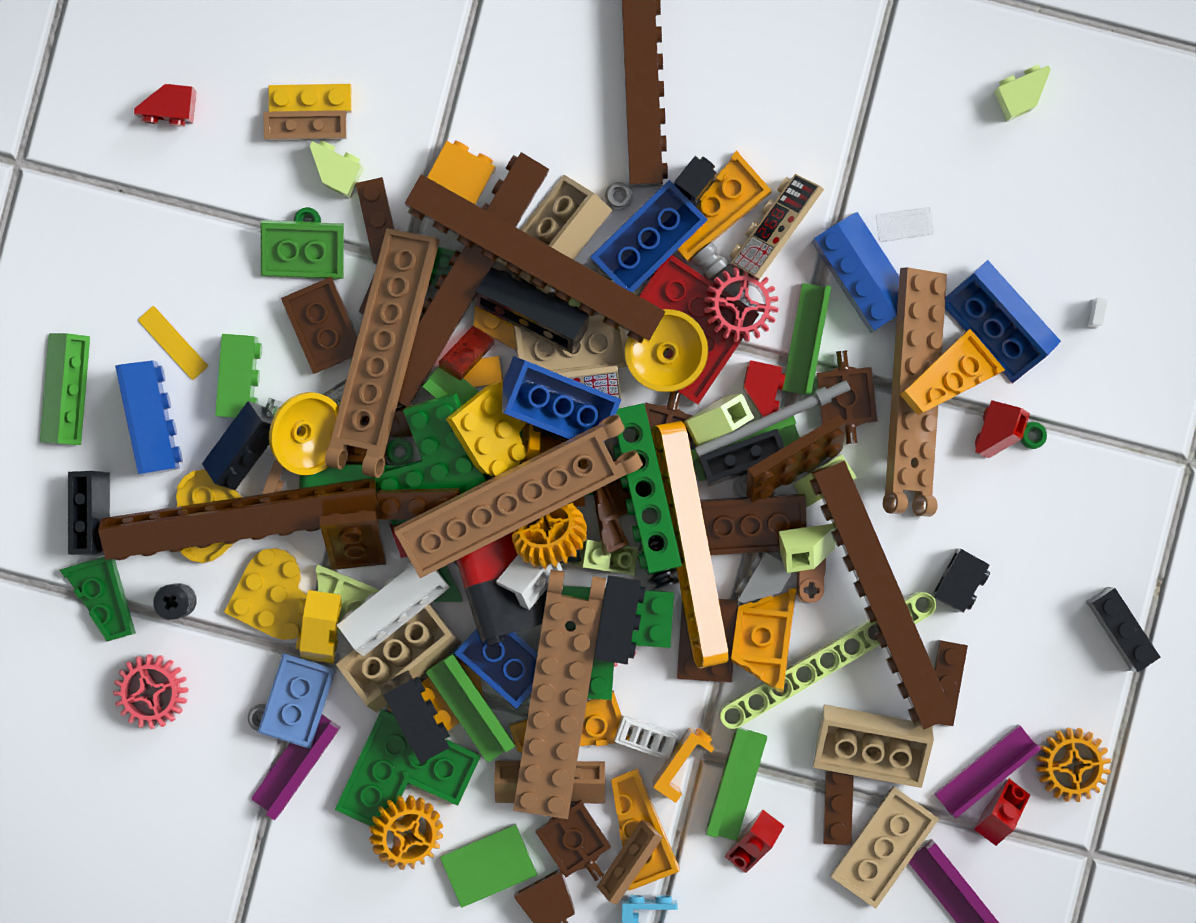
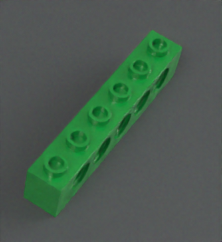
[613,403,682,575]

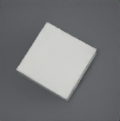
[1087,297,1108,328]

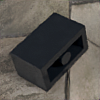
[674,156,717,205]
[932,548,990,613]

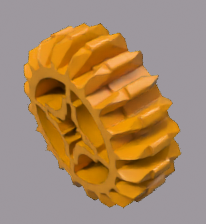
[512,503,587,569]
[1035,727,1111,802]
[369,795,443,870]

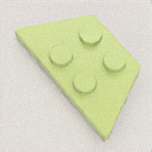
[316,564,381,634]

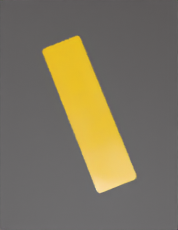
[138,306,208,380]

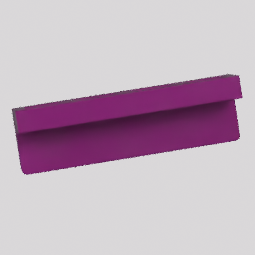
[252,714,341,821]
[934,724,1041,819]
[909,839,999,923]

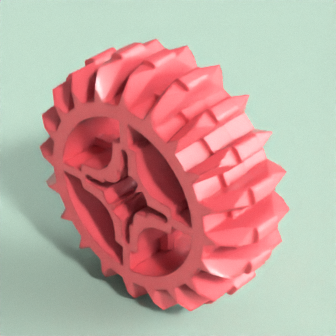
[704,268,779,342]
[113,654,189,729]

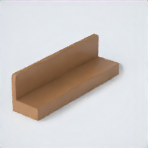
[494,761,605,804]

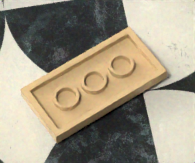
[514,315,628,373]
[830,786,939,909]

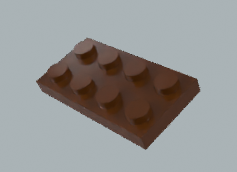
[746,414,846,503]
[700,494,807,555]

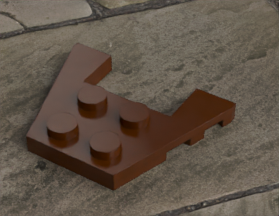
[593,459,651,556]

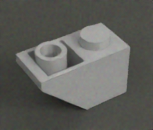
[735,552,792,603]

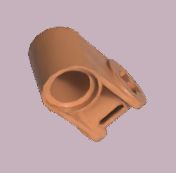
[796,558,826,603]

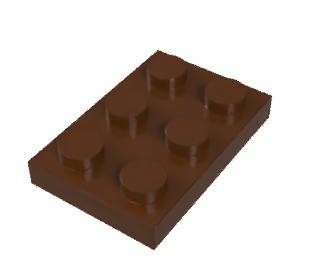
[281,277,358,374]
[319,510,386,570]
[677,599,737,682]

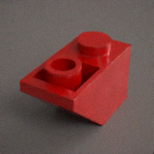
[134,84,197,127]
[743,360,786,418]
[975,400,1030,458]
[974,778,1031,846]
[724,809,784,873]

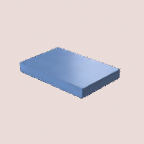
[257,653,336,749]

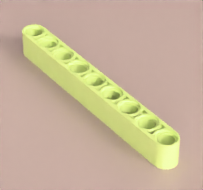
[719,592,936,729]

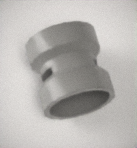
[691,242,730,280]

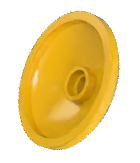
[625,309,708,392]
[269,392,339,475]

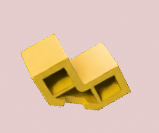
[296,590,342,664]

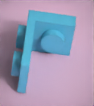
[622,895,678,923]

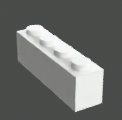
[337,562,450,657]

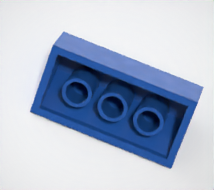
[589,180,708,293]
[811,212,899,333]
[945,260,1061,384]
[502,356,622,443]
[115,360,183,476]

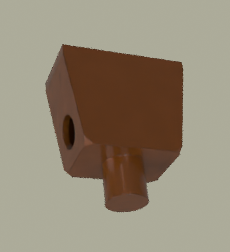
[514,869,575,923]

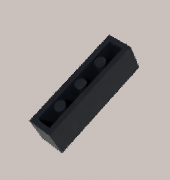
[475,267,589,354]

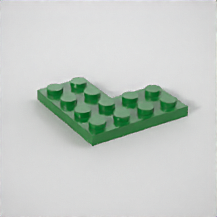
[374,392,489,526]
[562,585,674,700]
[335,709,481,826]

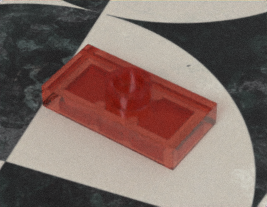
[438,326,495,381]

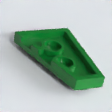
[60,556,136,642]

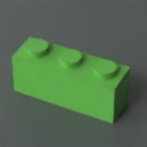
[215,334,262,418]

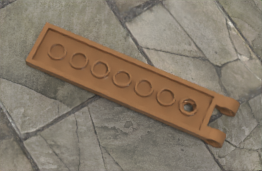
[325,228,440,478]
[882,267,947,517]
[394,415,643,578]
[513,569,606,819]

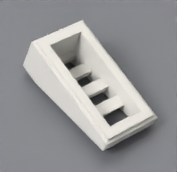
[613,715,677,761]

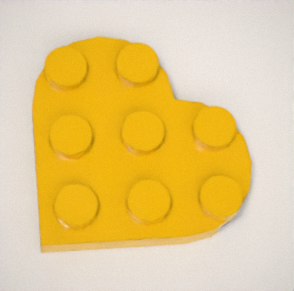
[446,382,526,477]
[176,469,243,563]
[224,548,307,640]

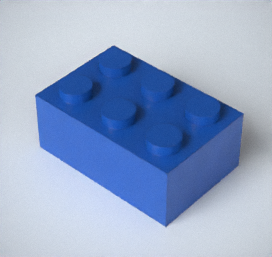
[453,628,538,709]

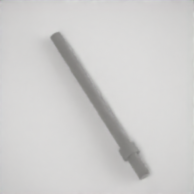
[695,380,850,457]

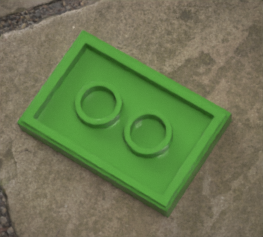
[260,220,344,279]
[440,824,538,908]

